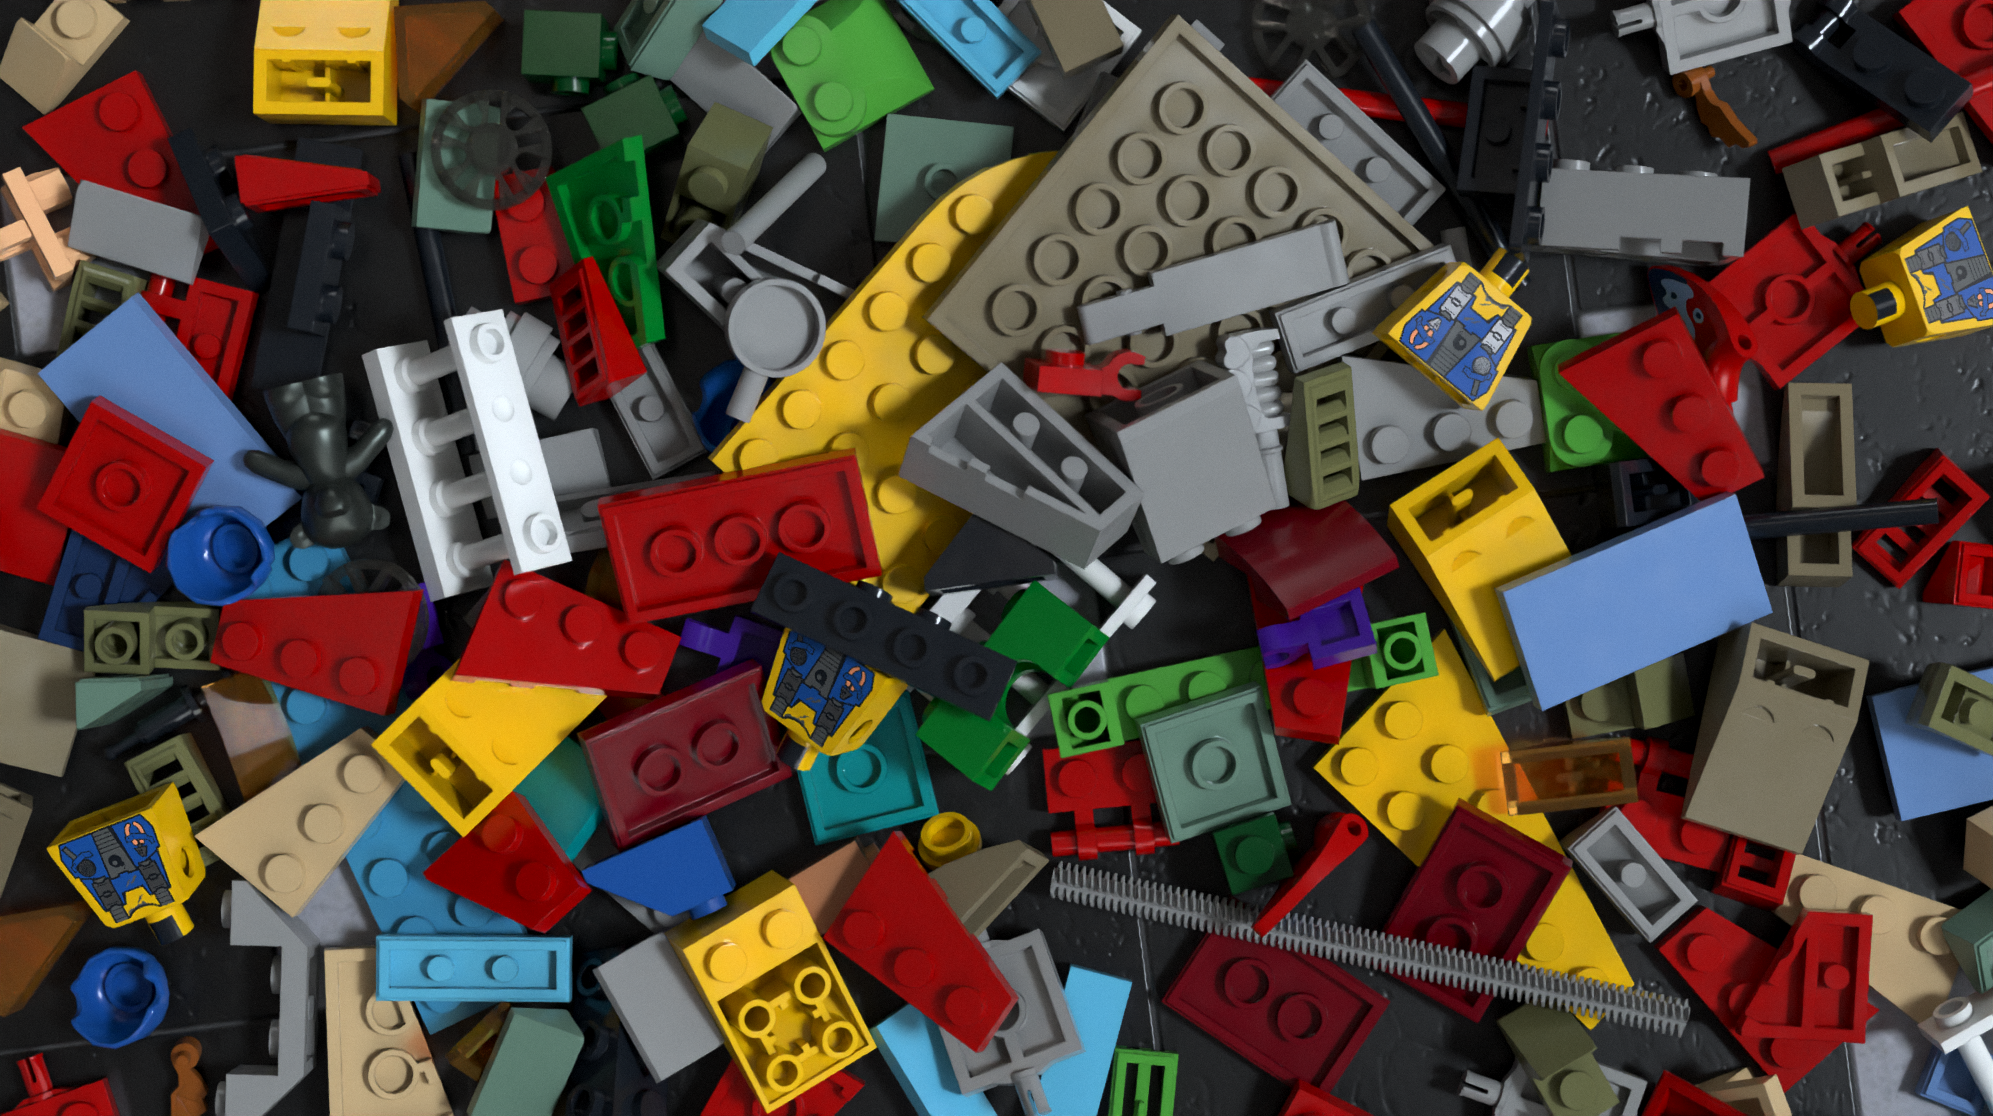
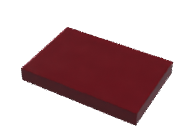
[578,658,792,852]
[1371,798,1573,1023]
[1160,894,1391,1093]

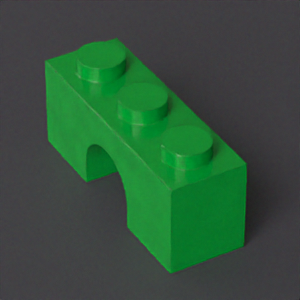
[915,580,1110,791]

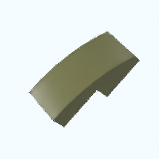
[84,601,223,675]

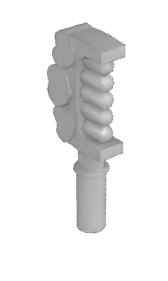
[1215,327,1291,510]

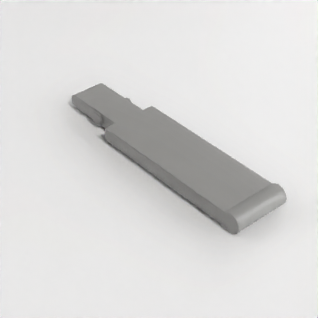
[1077,219,1350,345]

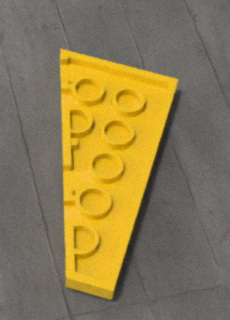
[1311,628,1634,1030]

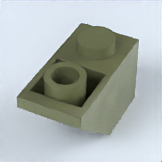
[660,102,773,244]

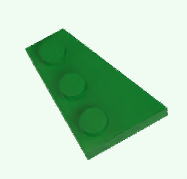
[545,135,665,350]

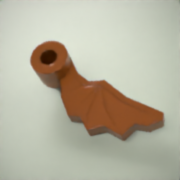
[1672,65,1757,148]
[171,1036,209,1116]

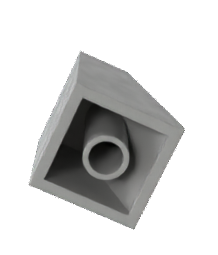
[1084,359,1277,565]

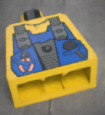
[1850,206,1993,348]
[1372,247,1532,411]
[762,628,909,771]
[46,782,206,945]

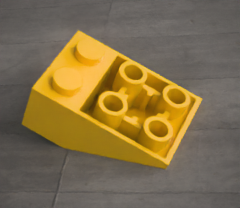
[253,0,399,126]
[1387,437,1572,682]
[371,660,607,838]
[664,870,877,1114]

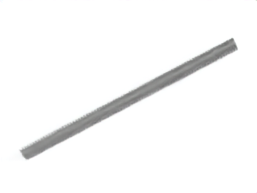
[1050,861,1690,1038]

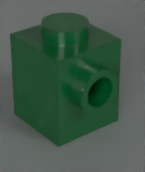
[521,10,619,96]
[581,73,688,160]
[1209,811,1300,895]

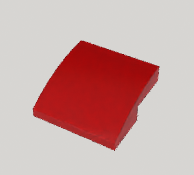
[0,428,72,586]

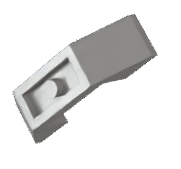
[215,876,320,1116]

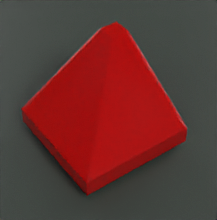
[1923,540,1993,609]

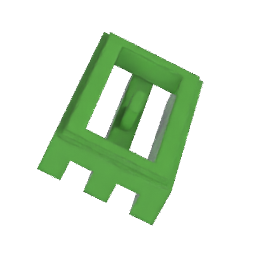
[1108,1045,1179,1116]

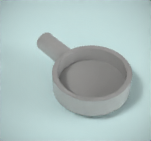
[724,277,826,423]

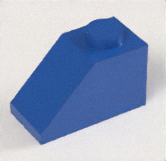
[581,815,736,920]

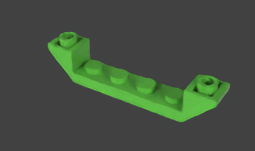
[1047,612,1439,758]

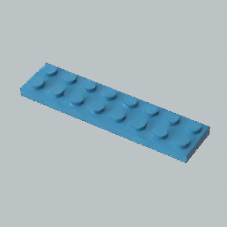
[246,537,529,1035]

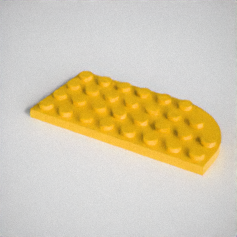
[708,151,1058,614]

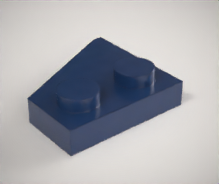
[38,529,173,652]

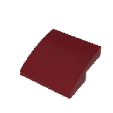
[1215,498,1399,621]

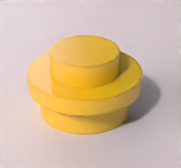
[918,812,982,871]

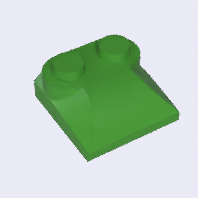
[768,0,935,152]
[1527,332,1651,473]

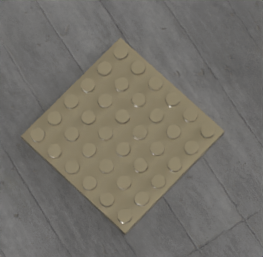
[922,14,1434,562]

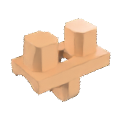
[0,167,98,292]

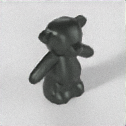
[243,373,394,549]

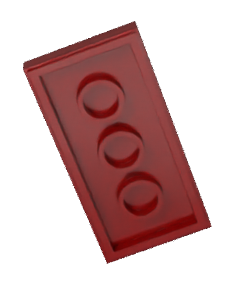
[597,447,882,625]

